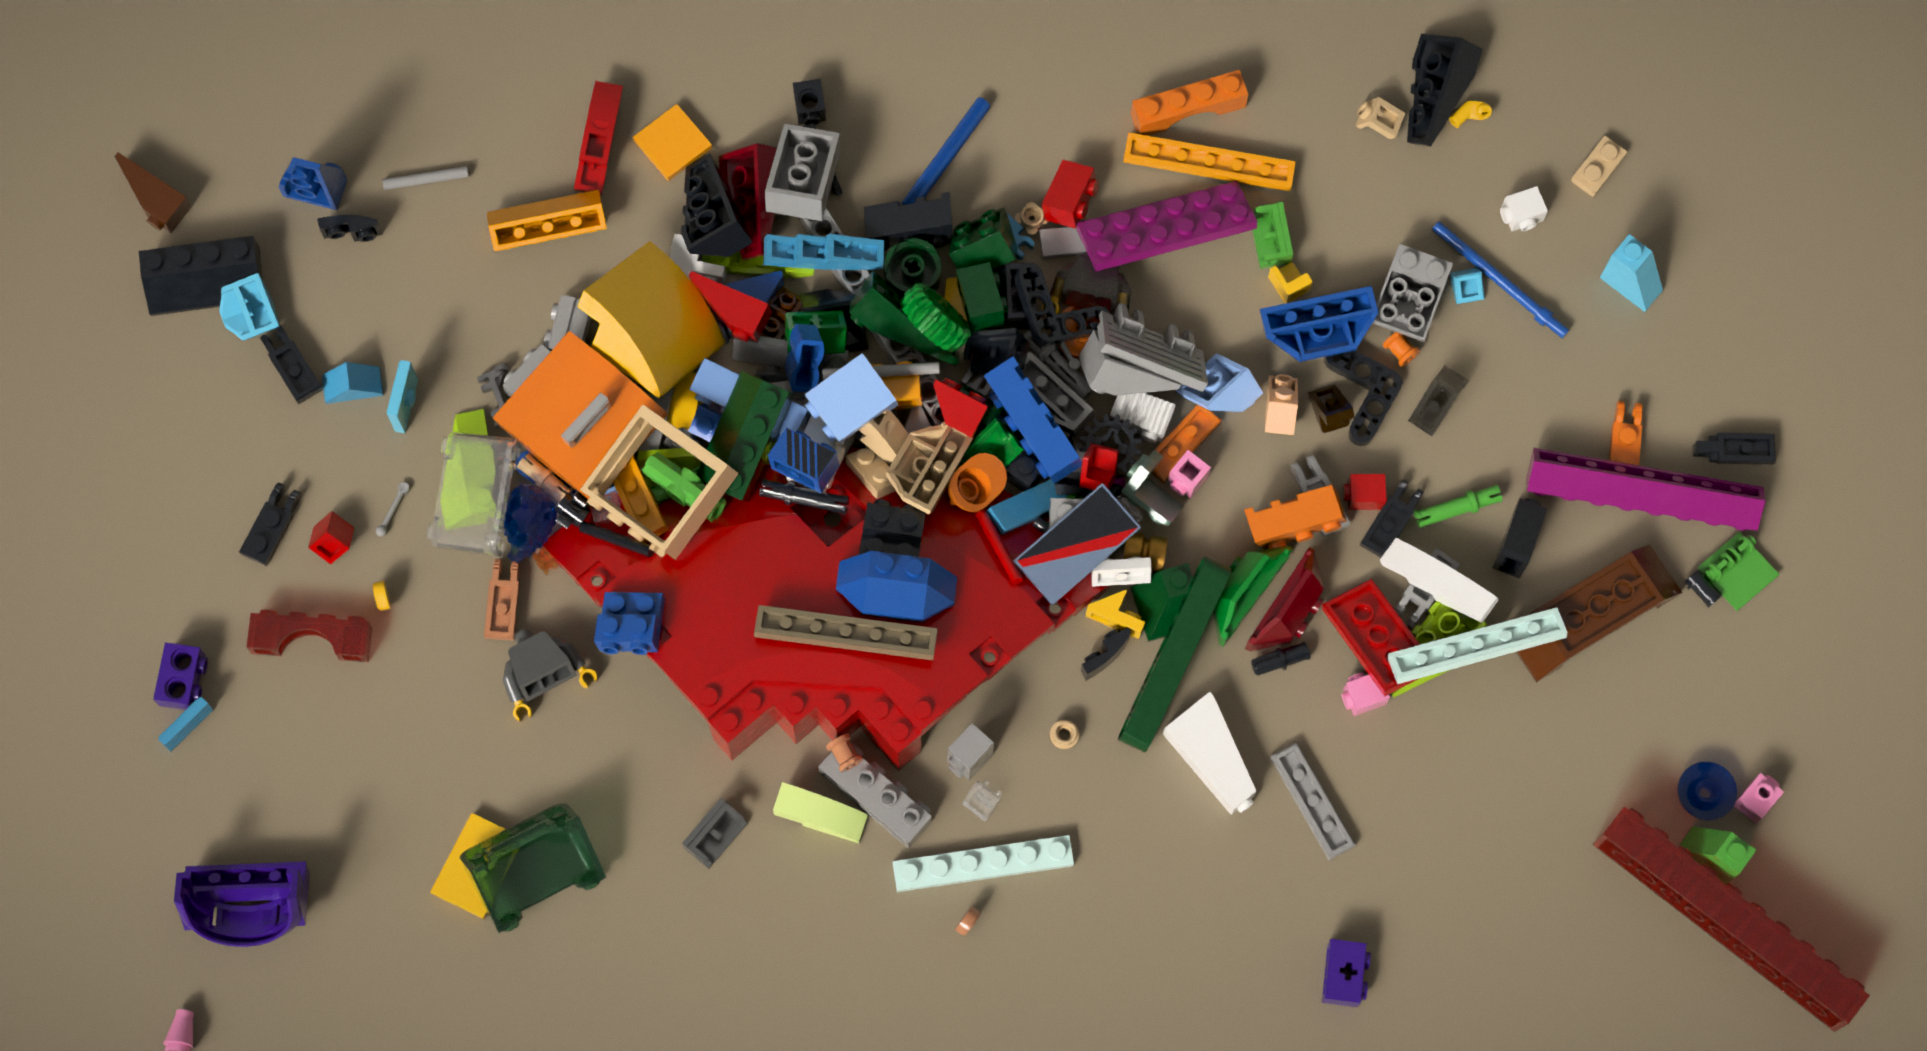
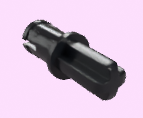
[1251,641,1311,676]

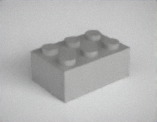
[765,123,840,221]

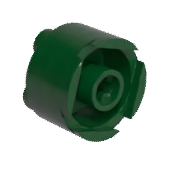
[884,238,942,300]

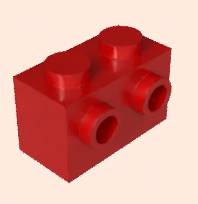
[1041,160,1099,229]

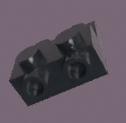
[859,499,926,557]

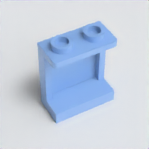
[805,353,898,445]

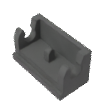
[682,798,747,869]

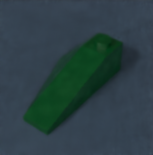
[849,271,959,366]

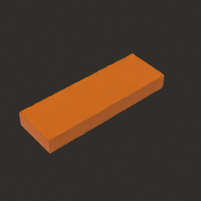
[1152,404,1222,484]

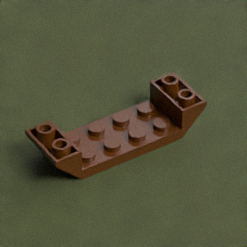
[1516,544,1683,682]

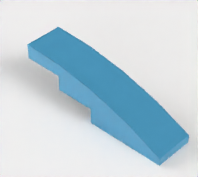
[763,234,884,270]

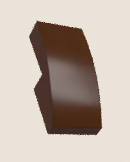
[761,286,802,340]

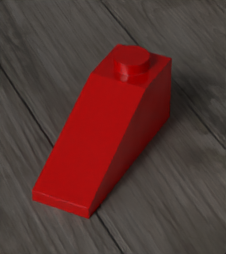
[689,271,772,343]

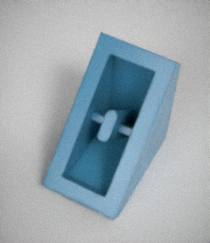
[322,362,383,404]

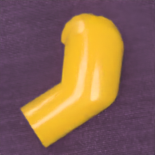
[1449,101,1492,128]

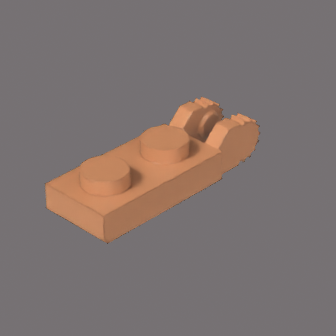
[484,559,520,641]

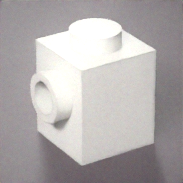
[1500,186,1548,232]

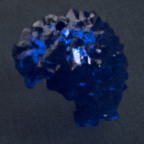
[499,483,557,563]

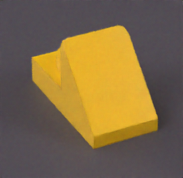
[1085,590,1145,639]

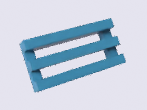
[158,697,213,752]

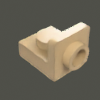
[1355,97,1405,139]

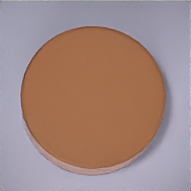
[955,906,981,936]

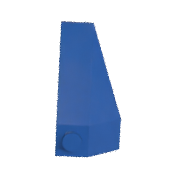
[278,157,347,211]

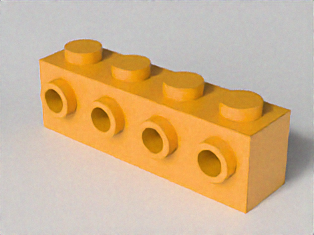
[487,190,607,251]

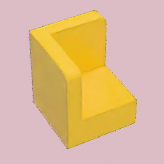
[1268,263,1313,304]

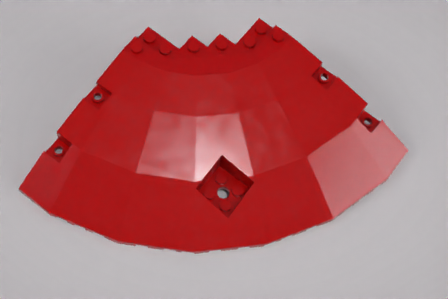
[541,447,1113,771]

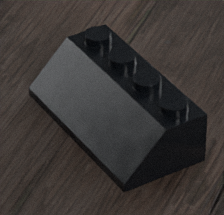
[139,236,263,316]

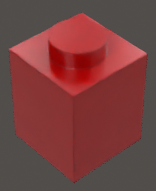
[1343,474,1387,510]

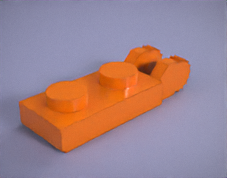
[1609,401,1642,465]

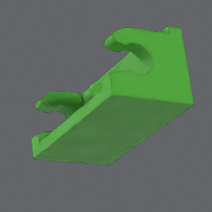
[1252,202,1293,269]

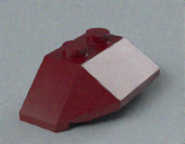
[1245,547,1324,652]

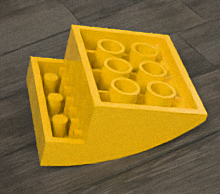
[577,241,725,398]

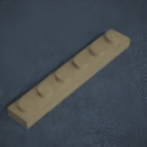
[754,605,938,660]

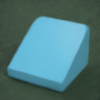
[1449,268,1485,304]

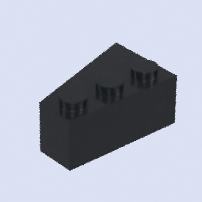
[864,191,952,251]

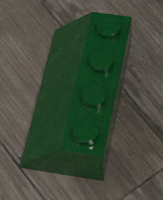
[696,371,795,502]

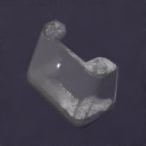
[426,431,522,558]

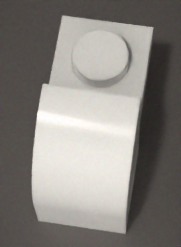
[670,234,726,285]

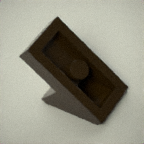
[1308,384,1355,433]

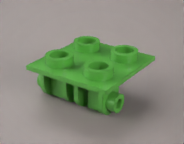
[1697,532,1780,611]

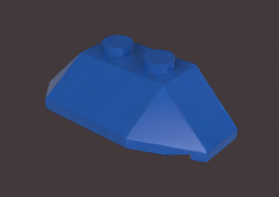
[1259,286,1379,362]
[836,551,957,622]

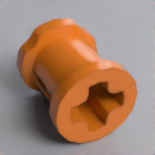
[1383,332,1421,367]

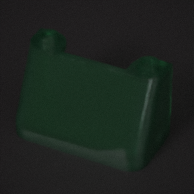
[460,803,607,933]

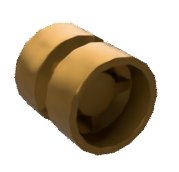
[1123,532,1168,573]

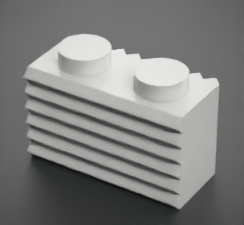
[1109,393,1176,443]

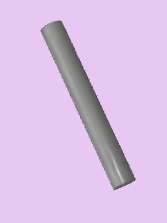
[382,166,469,190]

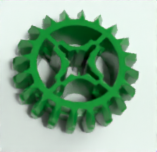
[900,283,971,352]

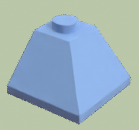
[1176,353,1263,412]

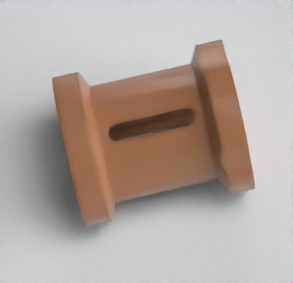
[826,733,863,773]

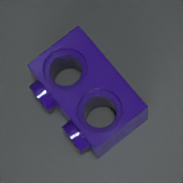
[153,642,208,710]

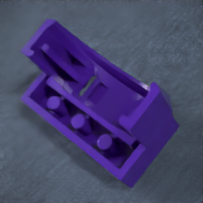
[174,861,310,947]

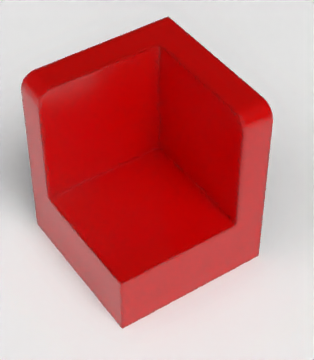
[1079,443,1119,490]
[308,511,354,565]

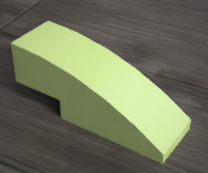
[773,782,868,843]

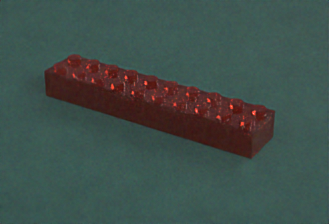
[1593,806,1870,1032]

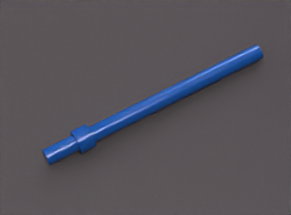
[1432,221,1570,339]

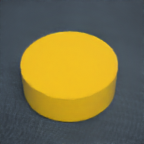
[372,580,391,611]

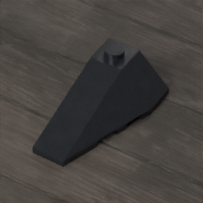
[1407,33,1483,147]

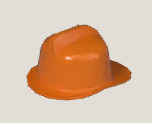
[948,453,1007,512]

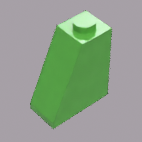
[1675,826,1756,886]

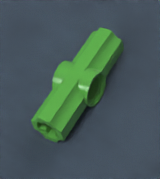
[642,452,727,522]

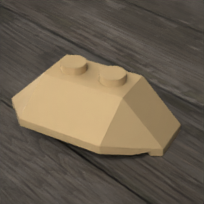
[885,422,973,514]

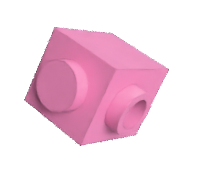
[1168,450,1211,499]
[1341,672,1390,716]
[1733,773,1784,824]

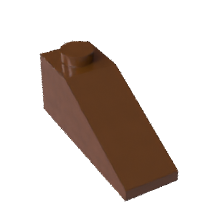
[115,152,192,233]

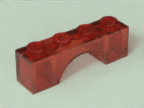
[246,610,373,663]

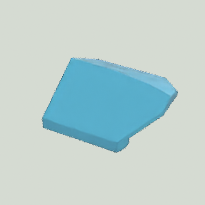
[219,273,280,341]

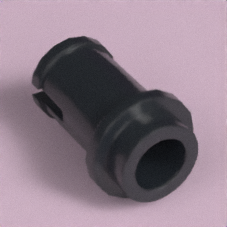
[1685,570,1722,608]

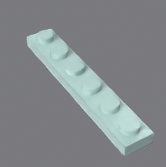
[1388,607,1568,684]
[892,835,1074,892]

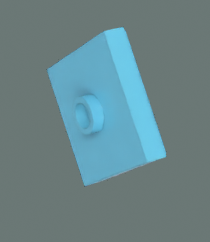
[386,360,419,433]

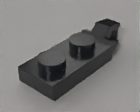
[1693,433,1776,465]

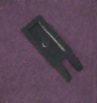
[259,325,323,404]
[1360,480,1424,558]
[239,482,301,566]

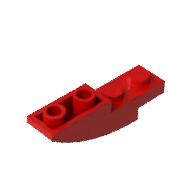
[574,80,623,195]

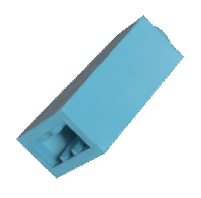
[1600,234,1663,312]

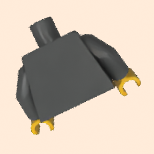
[503,629,597,722]

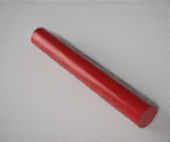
[975,509,1023,585]

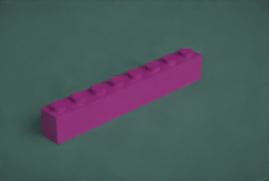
[1526,447,1766,531]

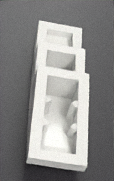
[1380,538,1498,623]

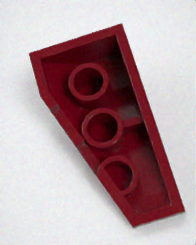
[719,143,777,261]

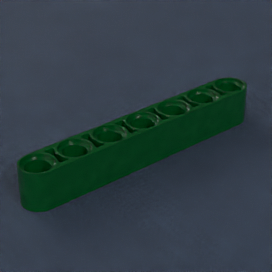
[1118,556,1232,753]

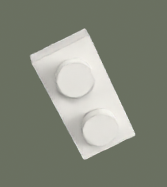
[1091,557,1151,587]

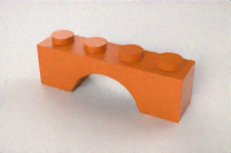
[1130,70,1249,136]

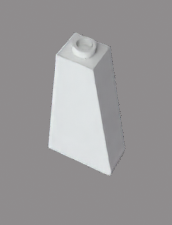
[1163,692,1256,815]

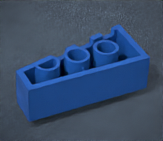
[984,356,1082,484]

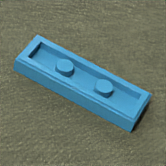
[986,479,1068,535]

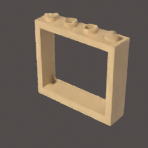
[580,405,739,560]

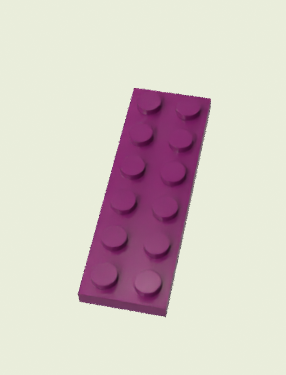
[1077,181,1257,272]

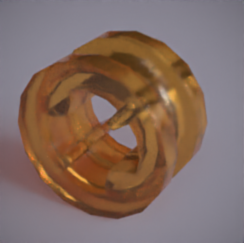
[531,546,558,575]

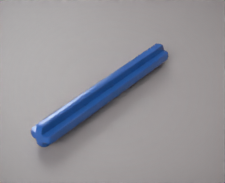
[902,97,990,205]

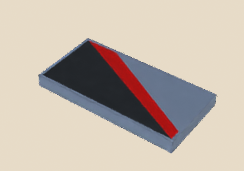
[1013,483,1141,605]

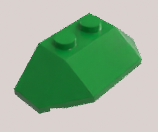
[1213,546,1293,647]

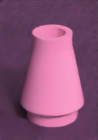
[163,1009,194,1051]

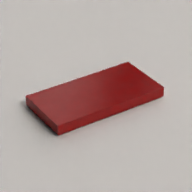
[1322,579,1420,697]

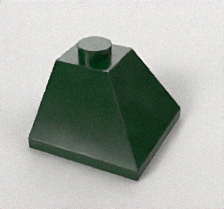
[1130,563,1193,642]

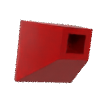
[933,377,991,438]

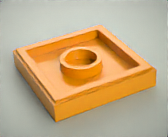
[633,104,712,181]

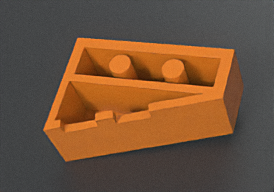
[1244,485,1347,549]

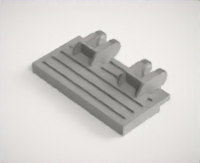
[1097,303,1208,392]

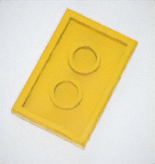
[430,813,525,920]

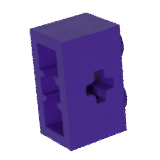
[1322,939,1371,1007]

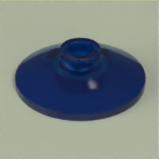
[1677,762,1737,821]

